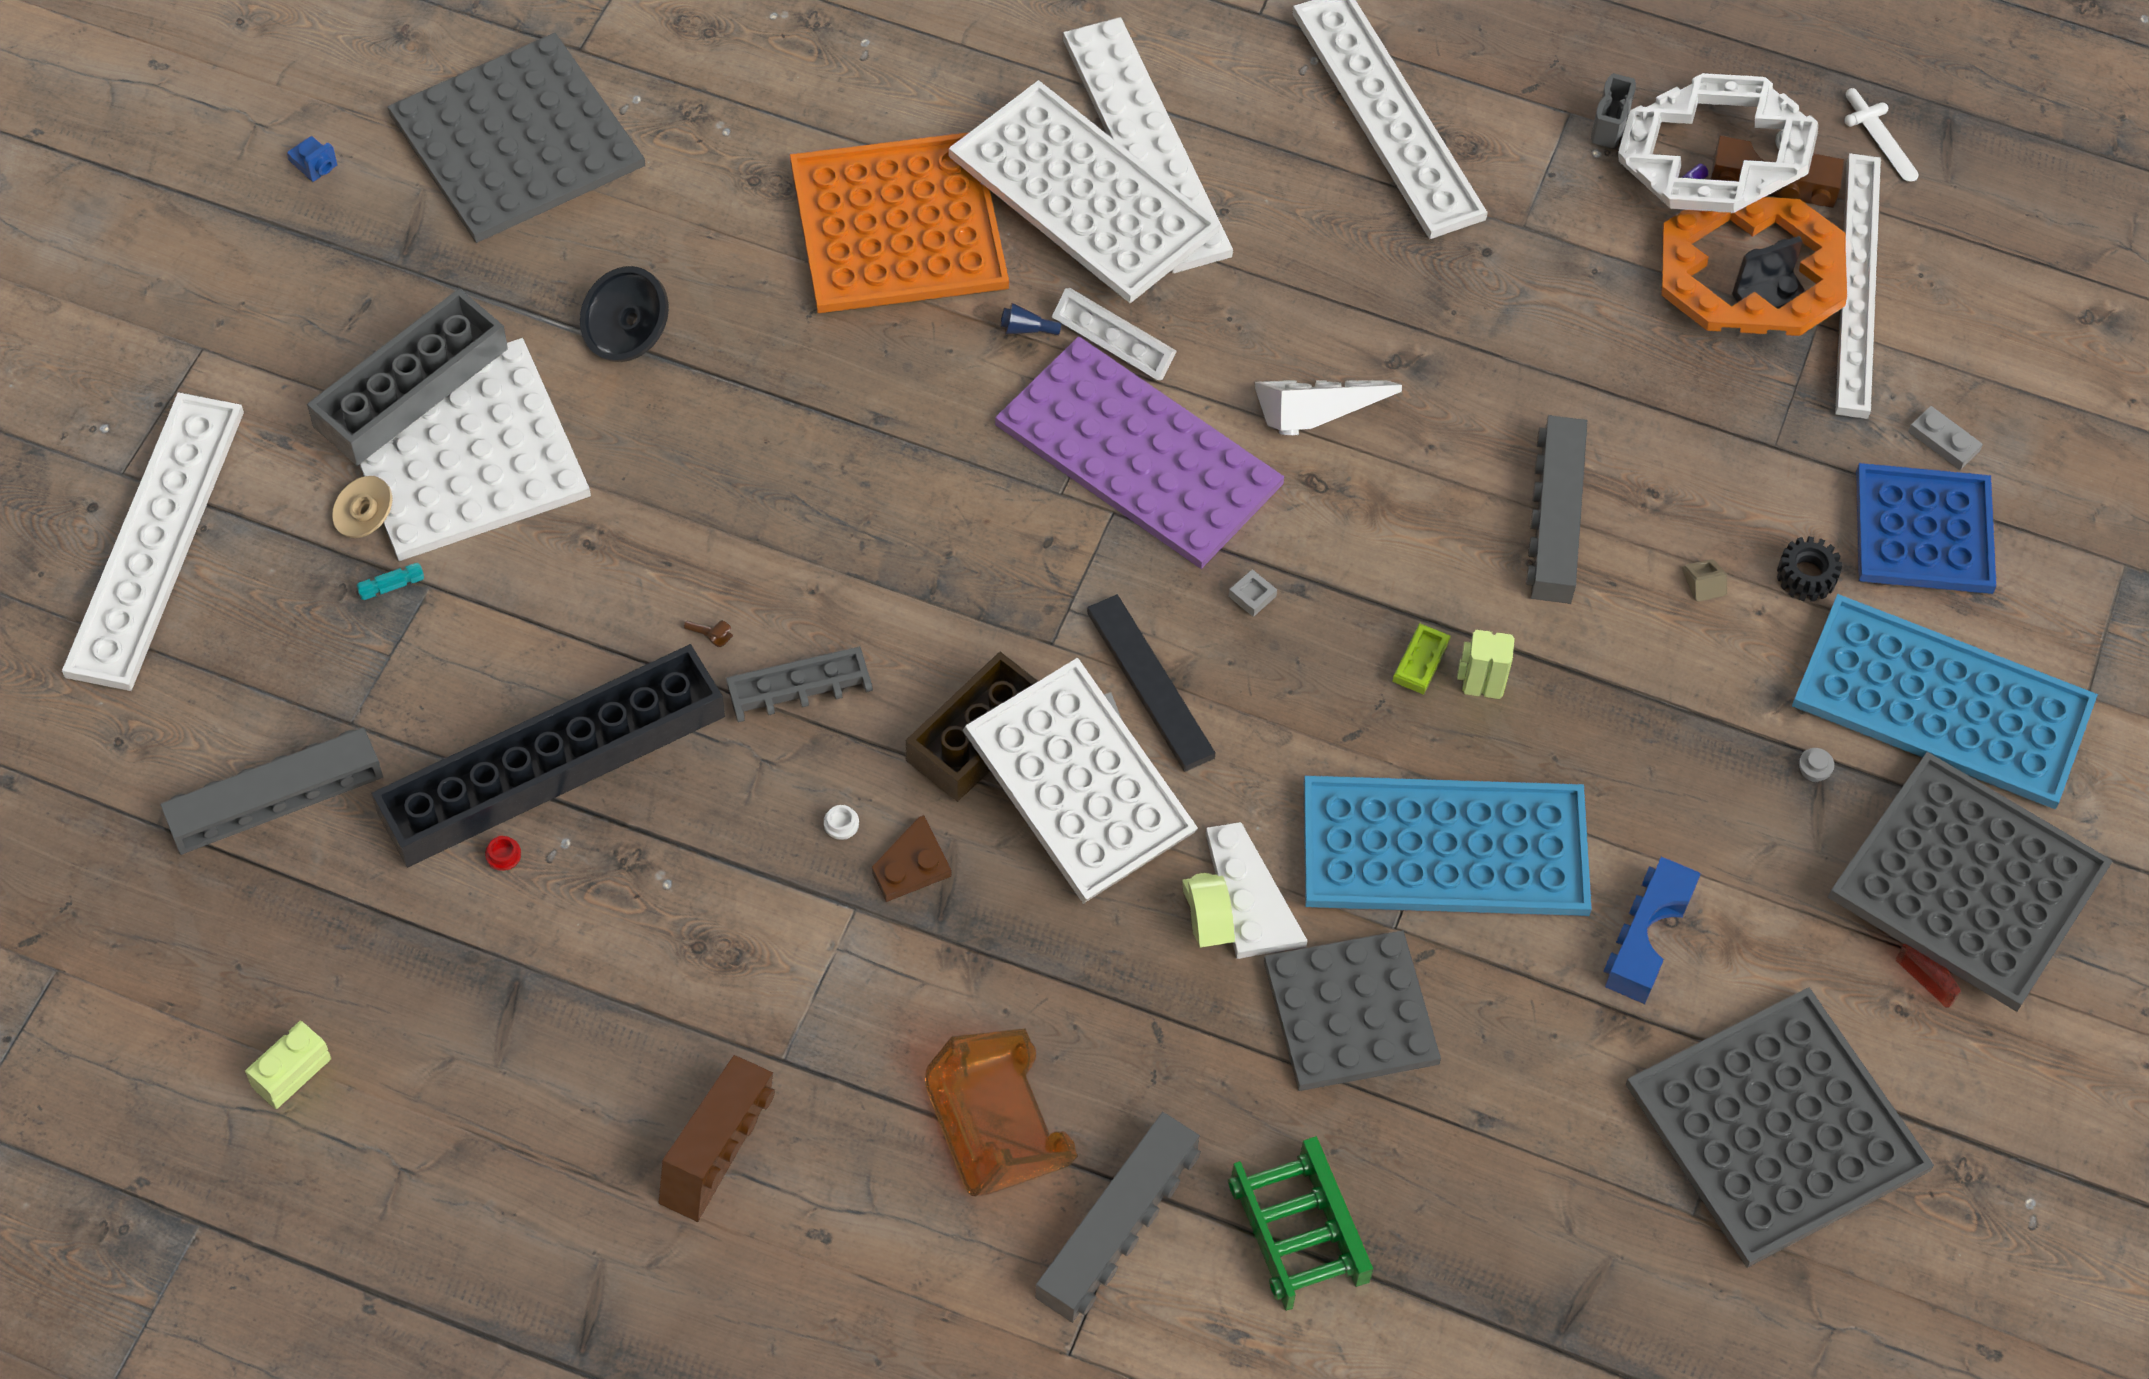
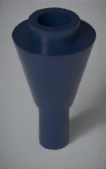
[1000,303,1061,336]

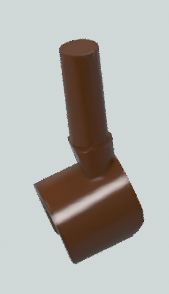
[684,620,733,647]

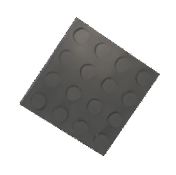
[1264,930,1441,1091]

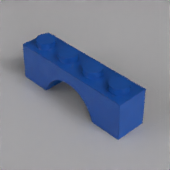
[1603,856,1701,1004]

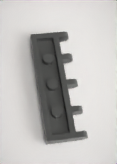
[726,646,873,723]

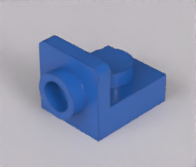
[287,136,337,182]

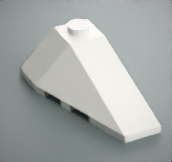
[1255,380,1402,435]

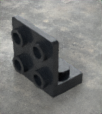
[1732,236,1805,309]

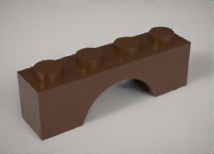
[1710,136,1845,208]

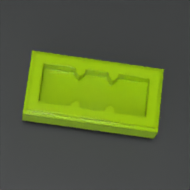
[1392,623,1451,695]

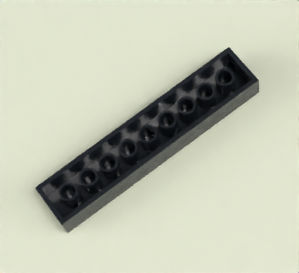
[371,644,725,868]

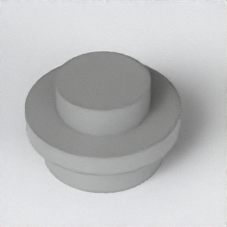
[1799,748,1834,782]

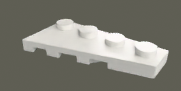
[1206,822,1308,959]

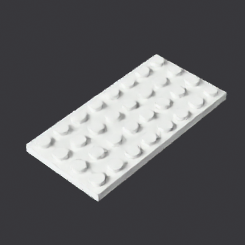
[949,80,1220,303]

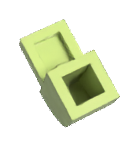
[1182,873,1235,947]

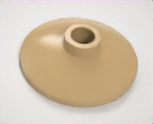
[332,476,392,538]

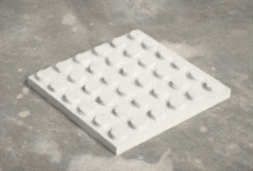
[359,338,591,561]

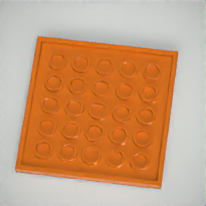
[790,132,1009,313]

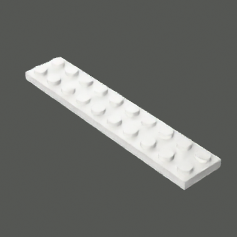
[1292,0,1487,239]
[1063,17,1233,273]
[62,393,244,691]

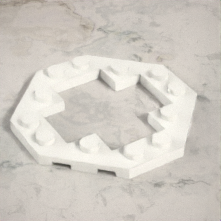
[1618,73,1818,213]

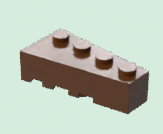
[658,1055,775,1222]

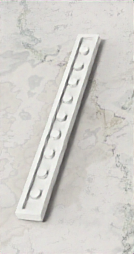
[1835,154,1881,419]

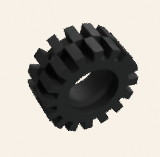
[1777,536,1842,602]

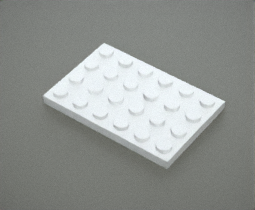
[963,658,1198,904]

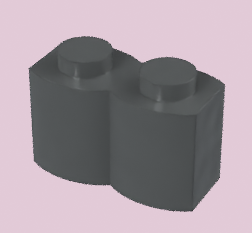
[1591,73,1636,149]

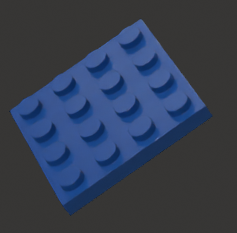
[1856,463,1996,594]

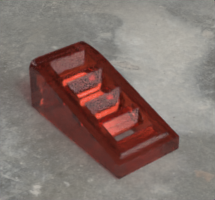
[1896,943,1961,1008]

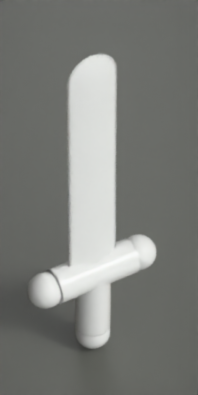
[1845,88,1919,182]

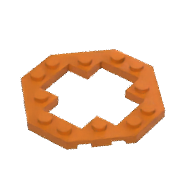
[1661,197,1847,336]

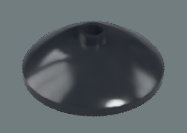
[580,266,669,362]

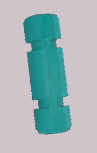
[357,563,424,600]

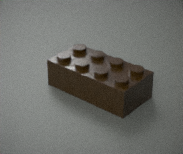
[905,651,1038,802]

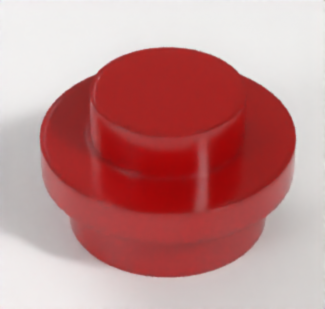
[485,836,521,871]

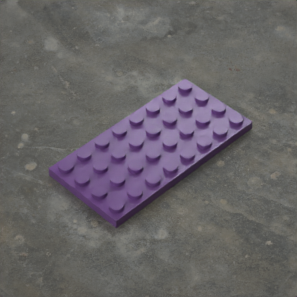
[995,336,1284,569]

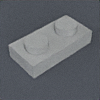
[1908,406,1983,470]

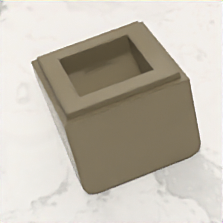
[1682,559,1727,601]

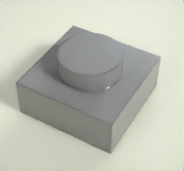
[1228,569,1277,617]

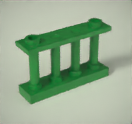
[1228,1136,1373,1311]

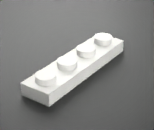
[1052,288,1177,380]

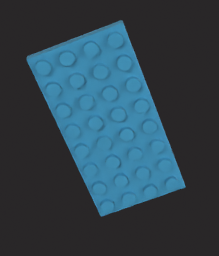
[1792,594,2098,809]
[1303,776,1592,916]

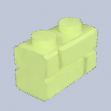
[1457,630,1515,699]
[245,1021,331,1109]

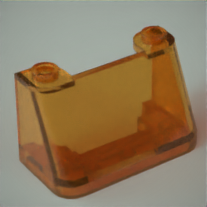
[925,1028,1078,1197]

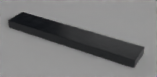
[1087,594,1216,772]

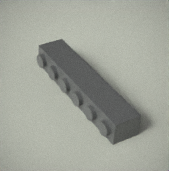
[1526,415,1588,604]
[160,727,383,855]
[1035,1112,1201,1323]

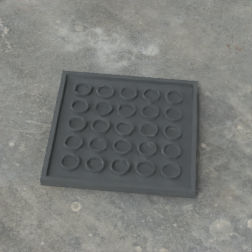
[388,33,645,243]
[1827,752,2113,1012]
[1625,987,1934,1268]

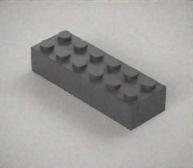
[307,288,508,466]

